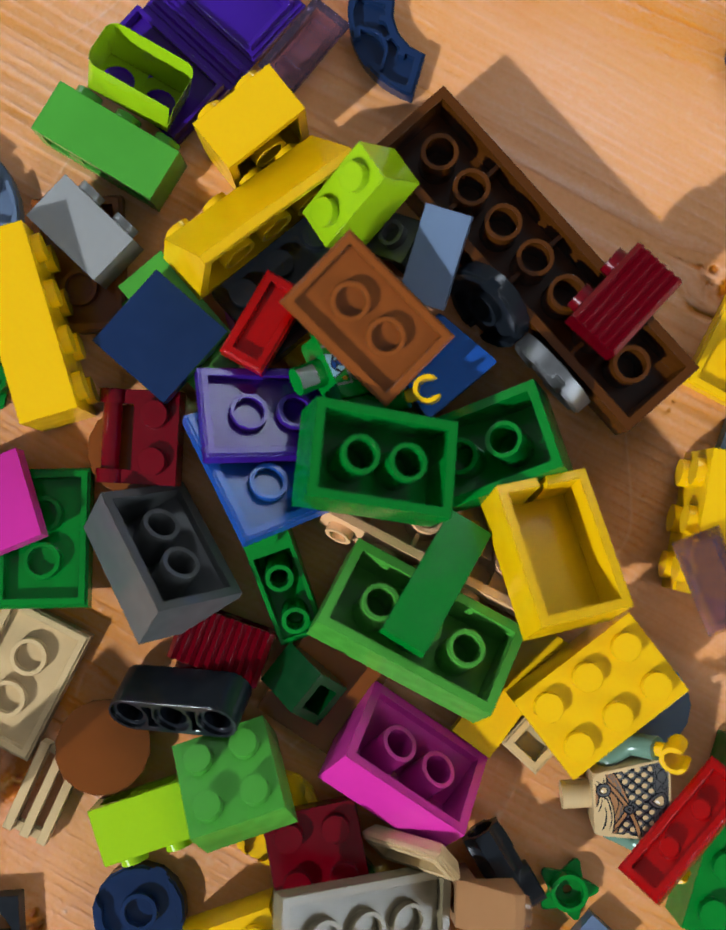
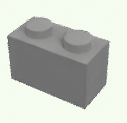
[26,174,144,289]

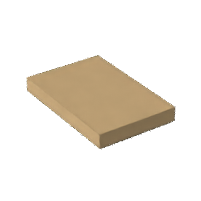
[0,609,95,761]

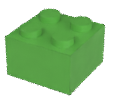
[172,715,298,853]

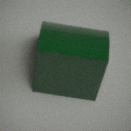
[261,642,347,726]

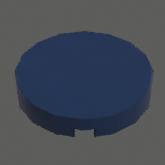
[92,860,188,930]

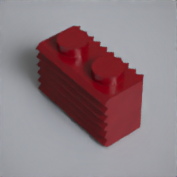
[564,243,683,361]
[167,610,277,688]

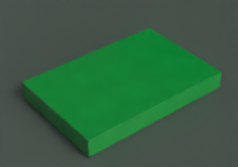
[0,468,95,610]

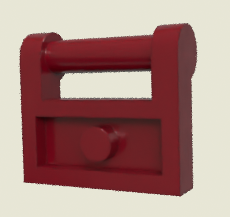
[95,388,186,486]

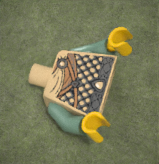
[559,732,692,884]

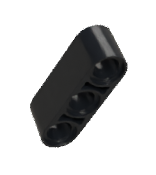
[108,665,252,737]

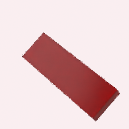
[618,756,726,906]

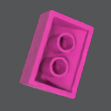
[317,681,488,846]

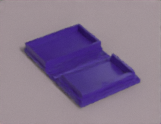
[88,0,306,145]

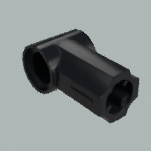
[462,817,547,907]

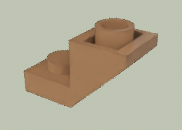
[450,863,532,930]

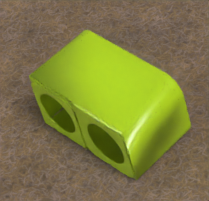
[88,23,193,132]

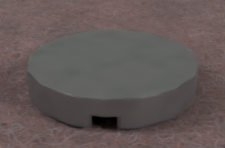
[515,333,590,413]

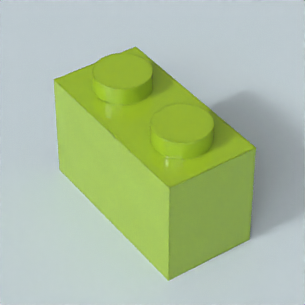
[302,141,420,248]
[87,773,193,868]

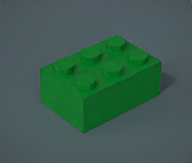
[291,396,459,527]

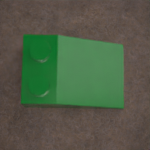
[437,378,573,512]

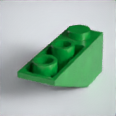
[243,528,319,646]

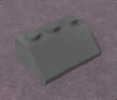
[83,481,242,644]

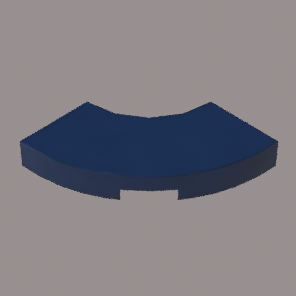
[348,0,425,103]

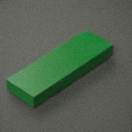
[379,510,492,658]

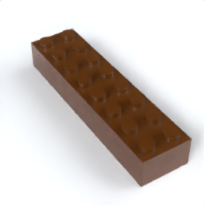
[376,86,700,435]

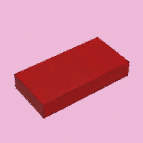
[220,270,296,378]

